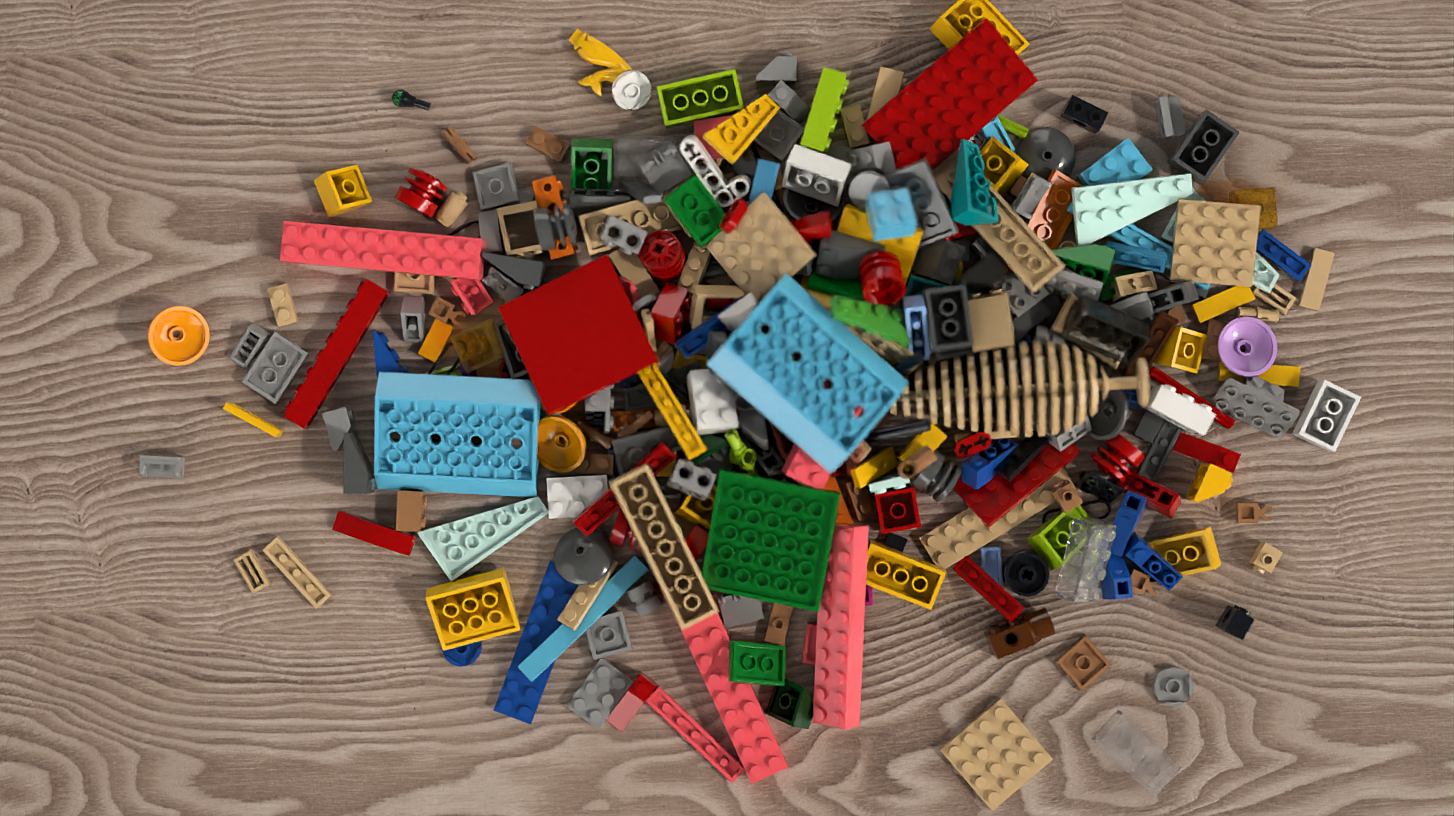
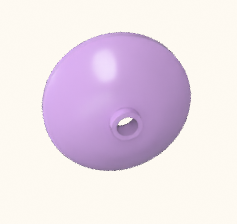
[1217,317,1277,377]

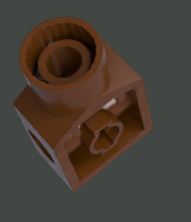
[984,607,1055,660]

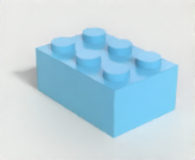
[1077,138,1153,186]

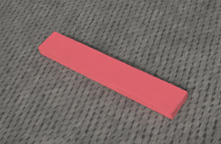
[646,686,745,783]

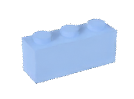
[902,295,930,360]

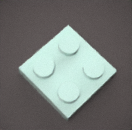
[867,472,910,494]

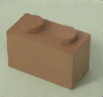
[396,490,428,532]

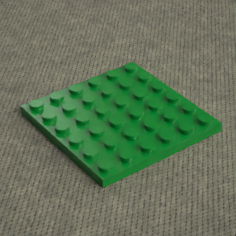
[702,469,841,612]

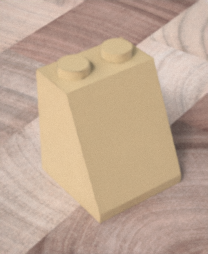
[967,288,1016,352]

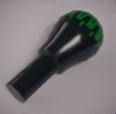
[392,89,431,111]

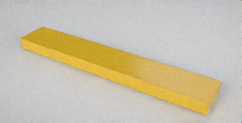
[637,364,707,460]

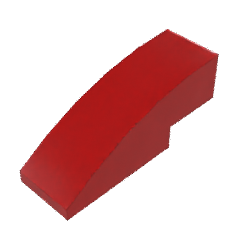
[790,211,833,245]

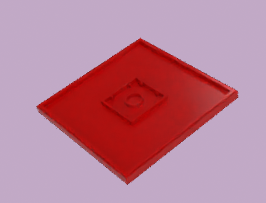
[498,254,659,415]

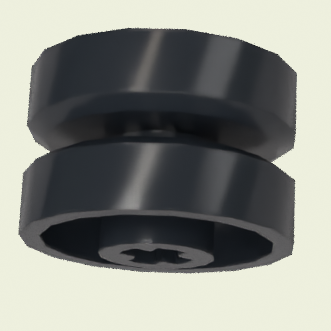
[1002,551,1050,597]

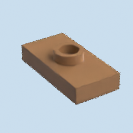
[764,603,793,646]

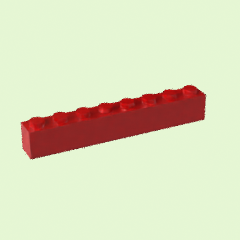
[284,279,391,429]

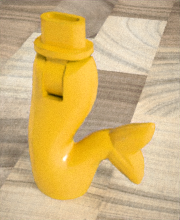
[568,29,632,96]

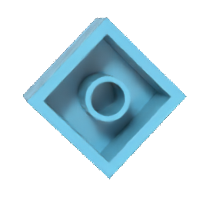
[865,188,917,241]

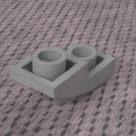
[478,210,503,254]

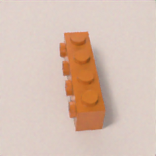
[532,176,578,261]

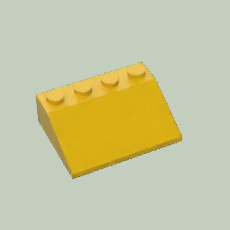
[930,0,1029,55]
[837,203,925,286]
[425,568,521,651]

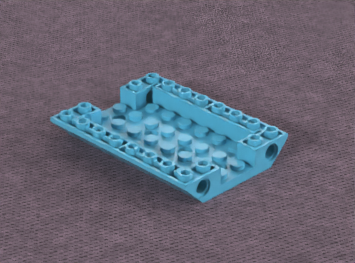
[706,274,908,474]
[374,371,541,497]

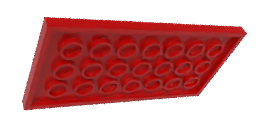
[862,18,1038,171]

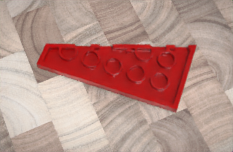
[953,443,1081,528]

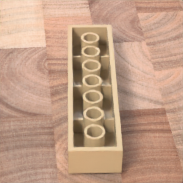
[609,464,719,630]

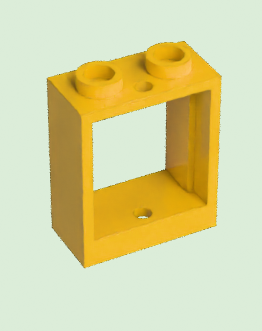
[896,423,947,472]

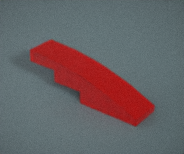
[332,511,416,556]

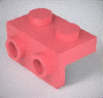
[450,278,495,315]

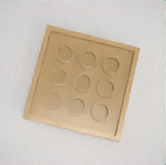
[705,193,816,303]
[1169,199,1261,287]
[940,698,1053,811]

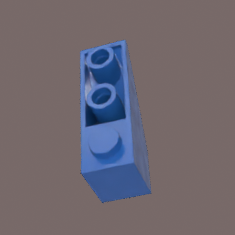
[373,330,410,378]
[961,438,1018,490]
[1103,490,1147,558]
[1124,532,1183,591]
[1096,538,1133,600]

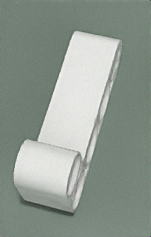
[680,135,751,207]

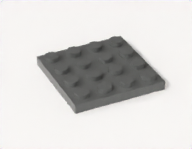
[882,158,959,247]

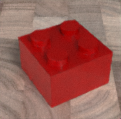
[651,283,691,344]
[873,486,921,534]

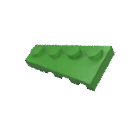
[830,296,909,348]

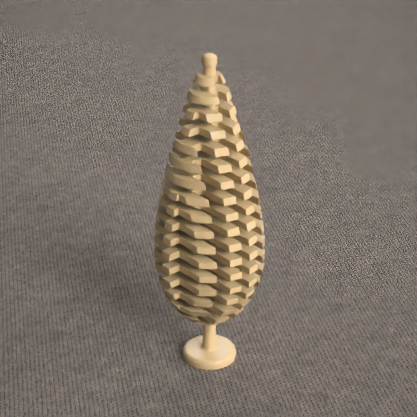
[890,340,1149,437]

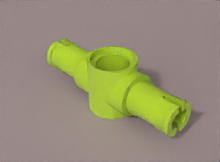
[724,429,760,477]

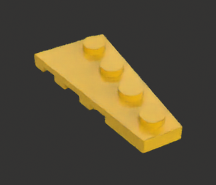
[702,94,781,164]

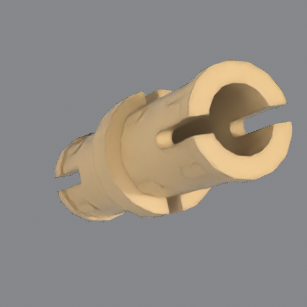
[1236,306,1279,322]

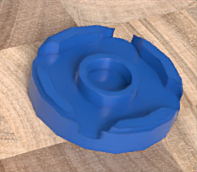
[442,641,482,667]

